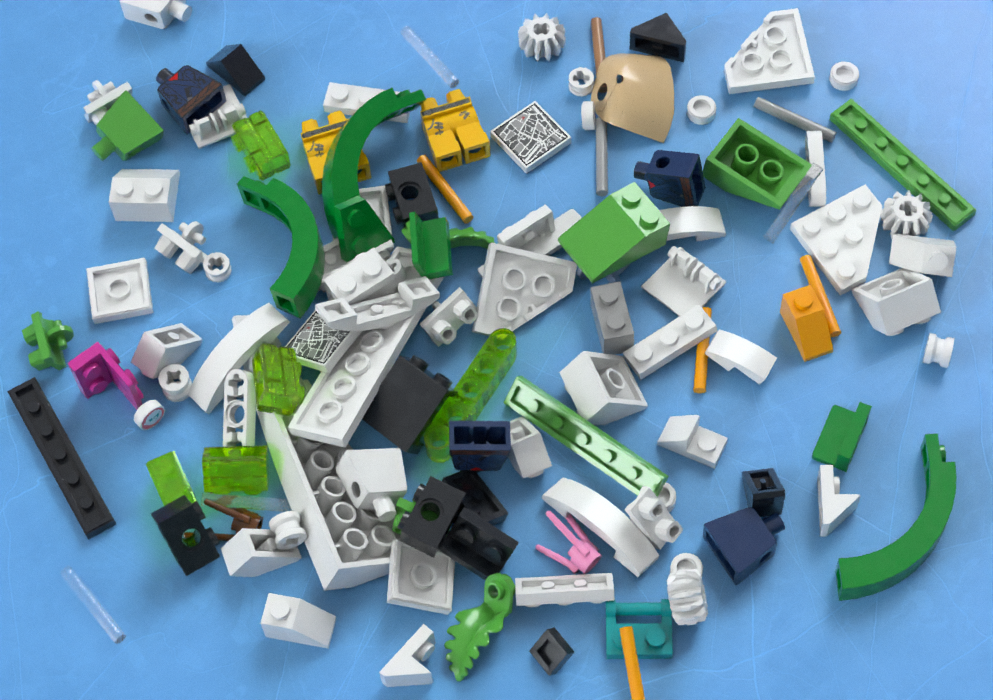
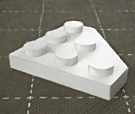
[724,8,815,94]
[790,184,882,296]
[472,242,577,339]

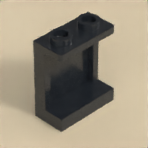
[362,355,458,455]

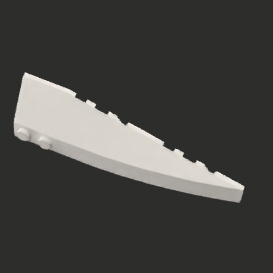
[232,315,400,591]

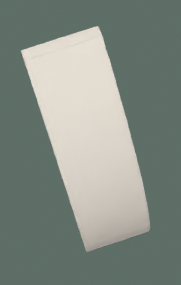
[659,206,726,241]
[315,276,440,331]
[188,303,290,414]
[542,478,659,577]

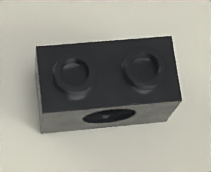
[385,162,439,228]
[397,476,465,558]
[151,494,220,576]

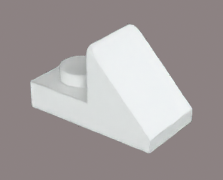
[657,415,728,469]
[817,465,860,537]
[379,624,436,687]

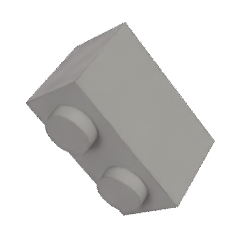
[590,281,634,355]

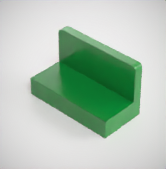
[409,211,453,280]
[812,402,872,472]

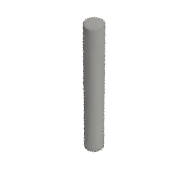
[754,97,837,143]
[596,117,608,196]

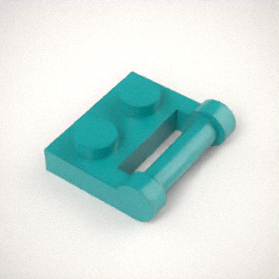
[606,599,673,659]

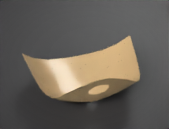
[591,53,674,143]

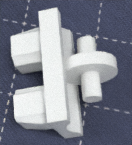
[83,80,132,125]
[155,221,208,274]
[419,287,479,347]
[624,486,683,550]

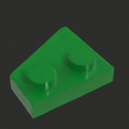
[334,196,395,262]

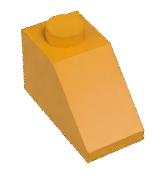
[780,285,833,362]

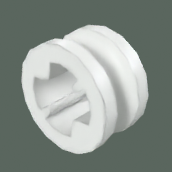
[568,67,594,97]
[203,252,232,283]

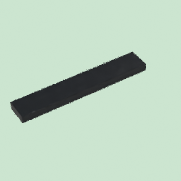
[7,377,116,540]

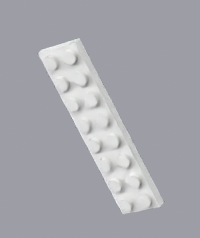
[288,246,444,448]

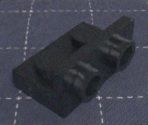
[442,471,508,525]
[439,507,519,580]

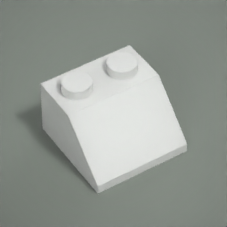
[109,169,180,222]
[851,268,941,336]
[559,351,648,425]

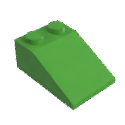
[703,118,812,210]
[558,182,670,284]

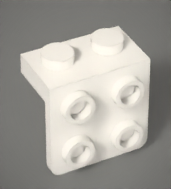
[323,248,395,305]

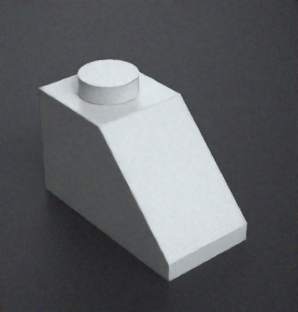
[889,234,956,277]
[131,323,203,379]
[508,416,552,479]
[221,528,302,577]
[260,593,336,649]

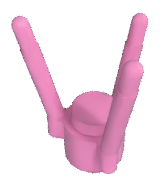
[535,511,602,574]

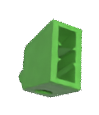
[91,90,164,161]

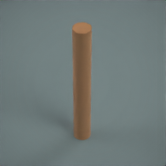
[591,17,607,93]

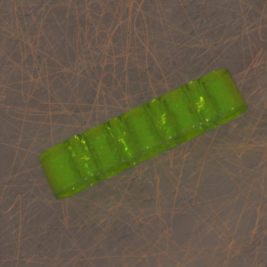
[424,328,517,463]

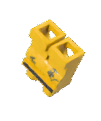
[420,89,490,172]
[300,110,371,195]

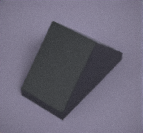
[629,13,686,62]
[206,44,265,96]
[742,468,785,517]

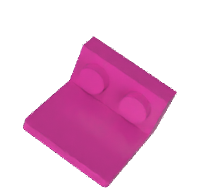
[67,342,144,410]

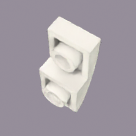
[704,329,777,385]

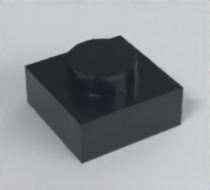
[529,627,574,676]

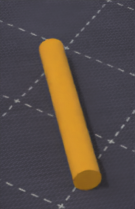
[417,154,474,224]
[800,255,841,337]
[693,307,712,393]
[619,626,645,700]

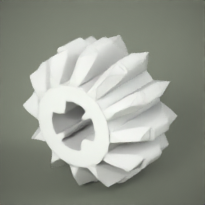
[518,13,566,62]
[880,190,933,239]
[667,569,708,626]

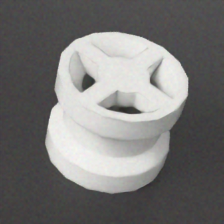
[923,333,954,368]
[158,364,192,402]
[269,511,307,550]

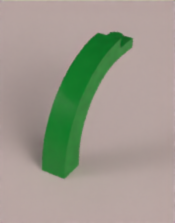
[322,88,426,239]
[237,176,325,319]
[835,433,957,601]

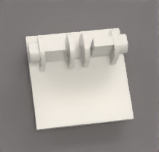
[189,84,252,149]
[641,246,727,316]

